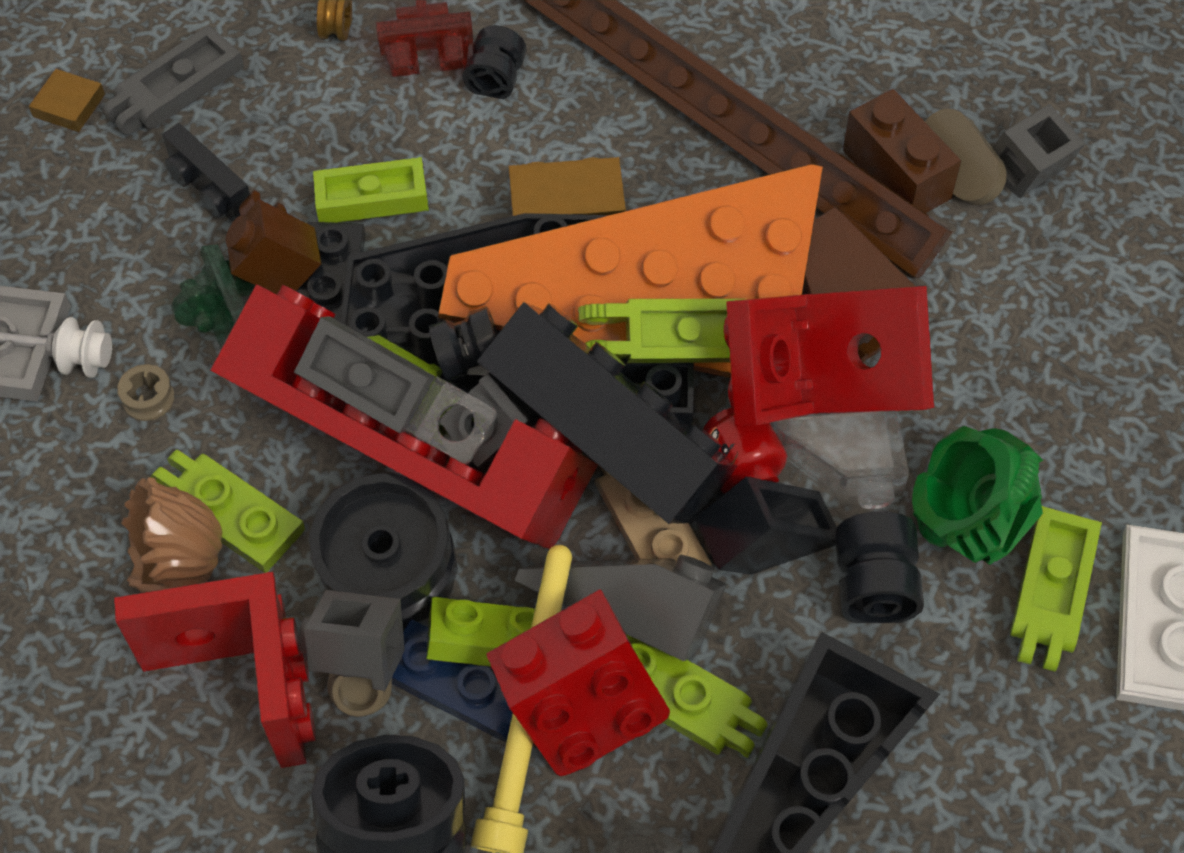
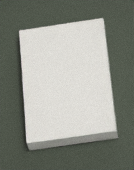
[1116,525,1184,711]

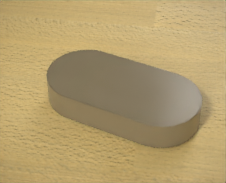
[925,109,1007,205]

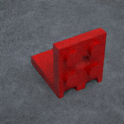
[724,286,934,426]
[114,572,316,768]

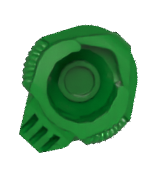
[912,426,1043,565]

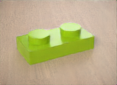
[313,157,429,223]

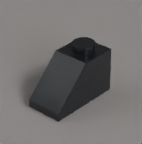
[695,476,837,575]

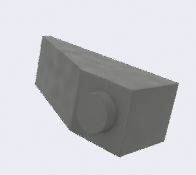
[514,555,727,661]

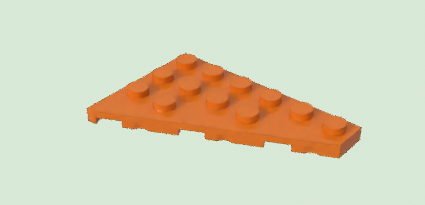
[438,164,823,378]

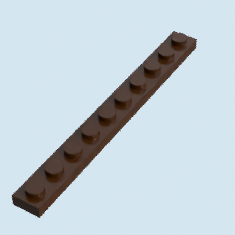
[524,0,953,278]

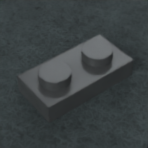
[294,316,435,433]

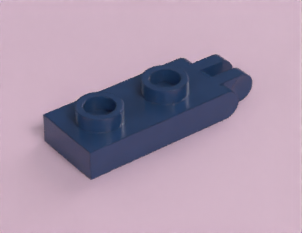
[392,619,534,743]

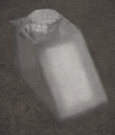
[775,411,909,509]

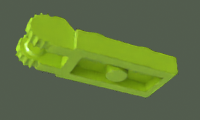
[578,299,746,363]

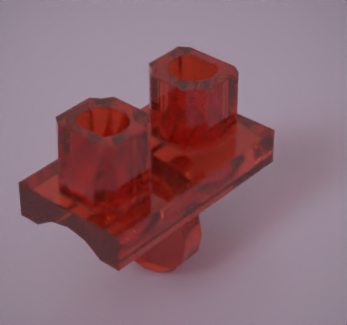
[376,0,473,77]

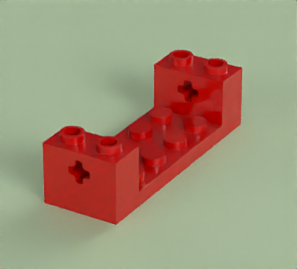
[210,284,598,549]

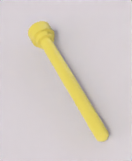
[470,545,572,853]

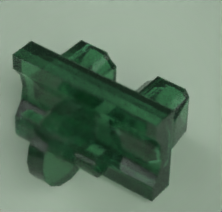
[171,244,256,349]

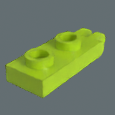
[151,450,306,573]
[1010,506,1102,672]
[426,597,535,667]
[626,634,768,758]

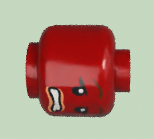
[703,407,788,494]

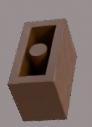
[843,89,961,213]

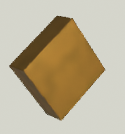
[29,69,105,132]

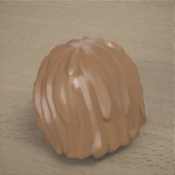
[121,477,222,593]

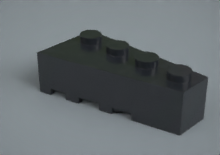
[477,302,738,524]
[708,632,940,853]

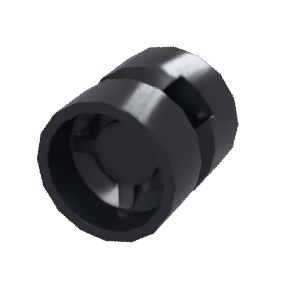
[835,511,924,623]

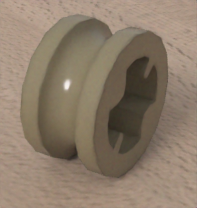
[117,364,174,421]

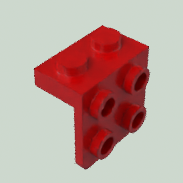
[486,589,670,776]

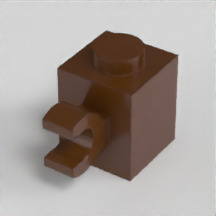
[226,190,321,295]

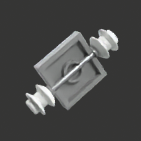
[0,286,112,402]

